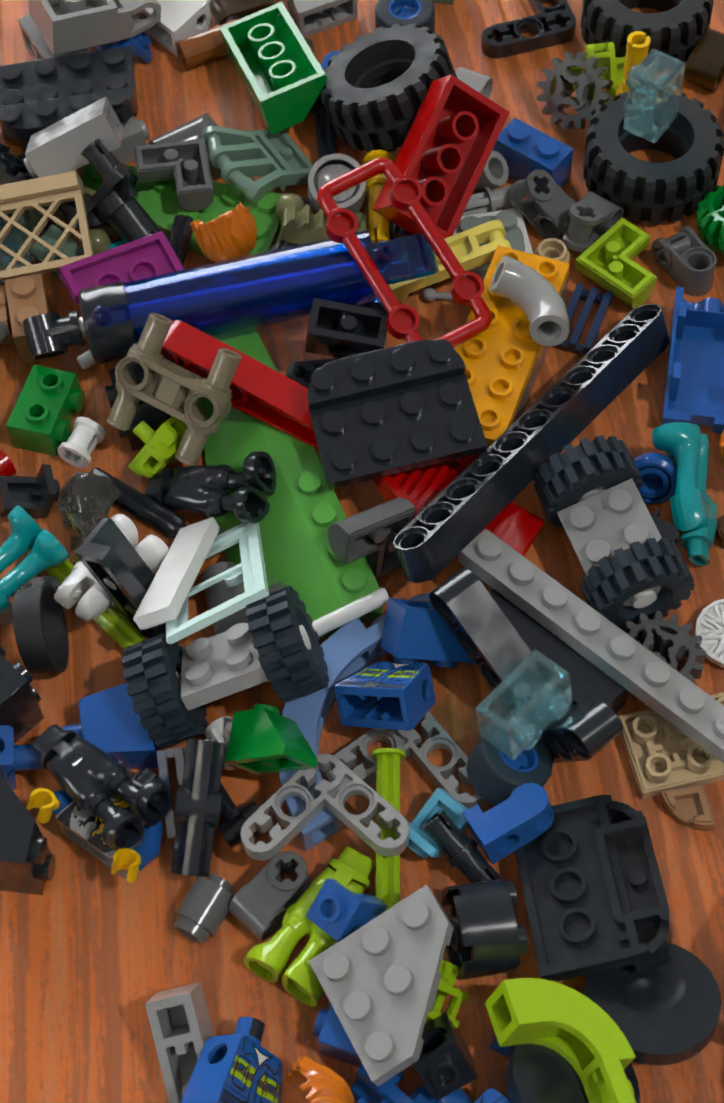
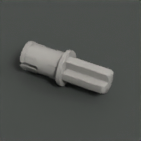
[462,185,525,216]

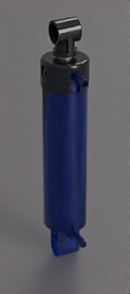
[22,231,439,364]

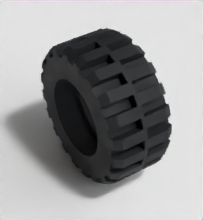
[580,0,714,75]
[320,23,457,152]
[583,87,724,225]

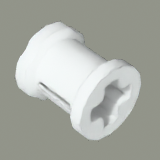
[57,417,106,469]

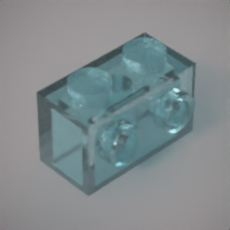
[622,48,686,144]
[475,649,573,760]

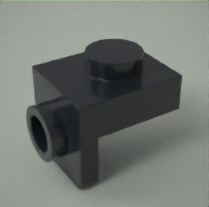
[0,464,60,518]

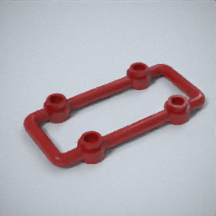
[317,158,492,348]

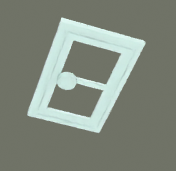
[166,522,269,644]

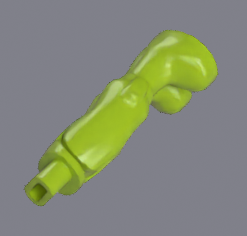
[243,846,375,1007]

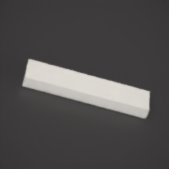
[133,517,220,630]

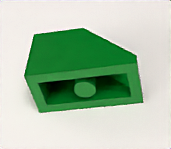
[225,704,318,775]

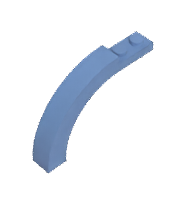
[279,590,433,851]

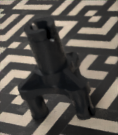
[58,138,169,243]

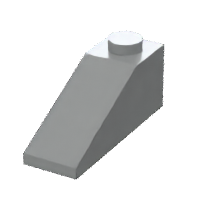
[145,981,214,1103]

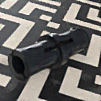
[421,809,502,883]

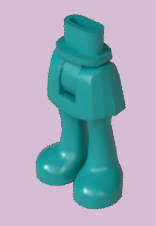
[651,422,717,566]
[0,505,70,617]

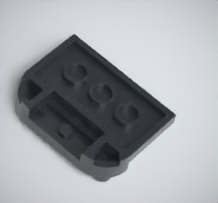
[0,46,138,148]
[307,339,487,490]
[515,795,673,982]

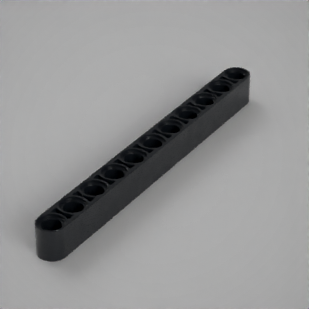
[393,304,670,583]

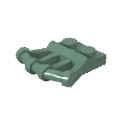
[202,126,313,204]

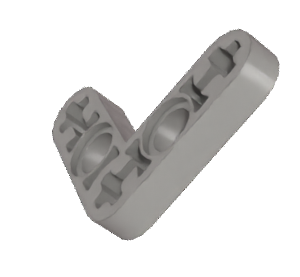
[326,711,484,809]
[240,754,410,861]

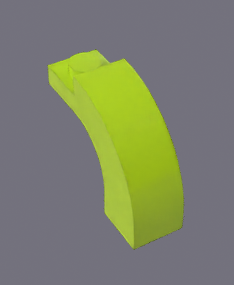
[485,978,636,1103]

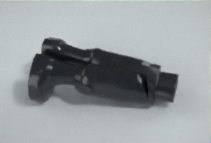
[145,451,276,523]
[32,724,172,851]

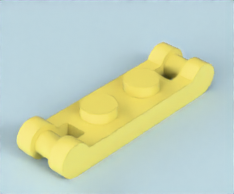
[379,220,512,301]

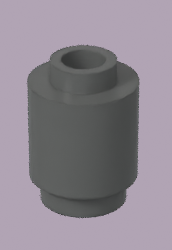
[173,873,234,945]

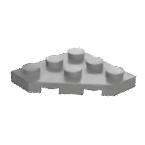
[309,884,454,1086]

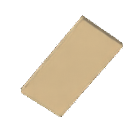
[618,692,724,799]

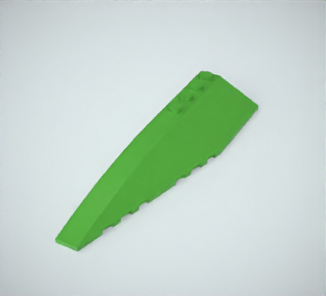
[186,262,383,639]

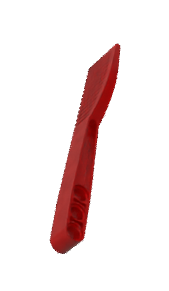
[160,320,544,556]

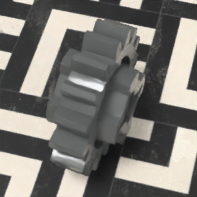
[537,51,614,129]
[624,611,706,683]

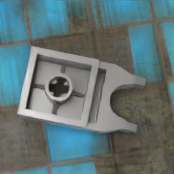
[28,0,161,55]

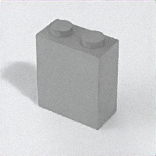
[24,97,124,179]

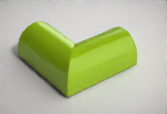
[575,217,657,309]

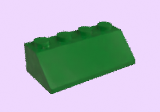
[219,2,327,135]

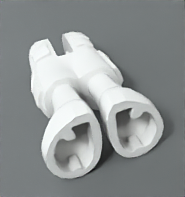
[54,514,169,621]

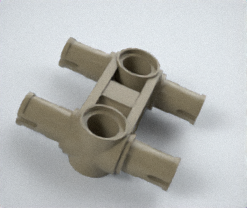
[107,313,242,466]

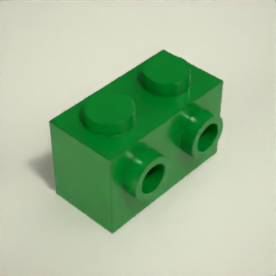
[6,365,85,457]

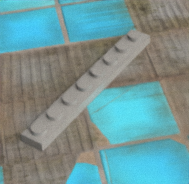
[457,529,724,763]

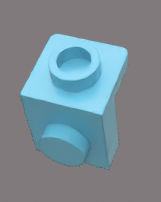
[408,788,468,859]

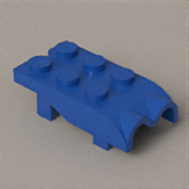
[662,286,724,434]

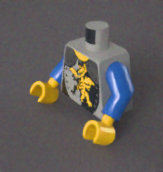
[26,767,163,883]

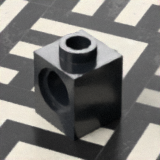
[412,1012,477,1101]

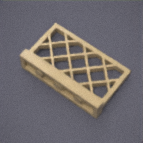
[0,171,94,281]

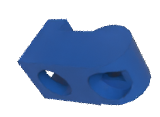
[462,783,554,865]

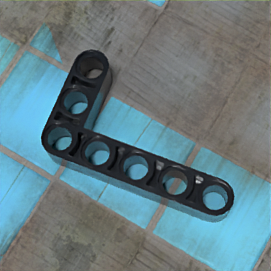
[429,568,623,763]

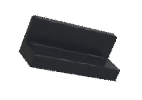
[75,517,166,637]

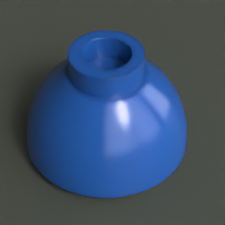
[633,452,677,504]

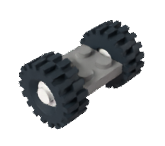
[533,435,695,630]
[122,586,329,748]

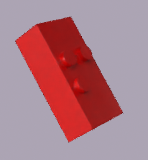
[372,75,510,244]

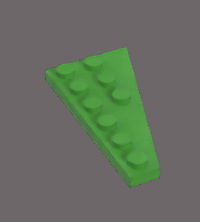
[80,163,284,281]

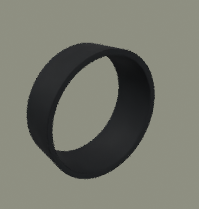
[12,582,69,673]

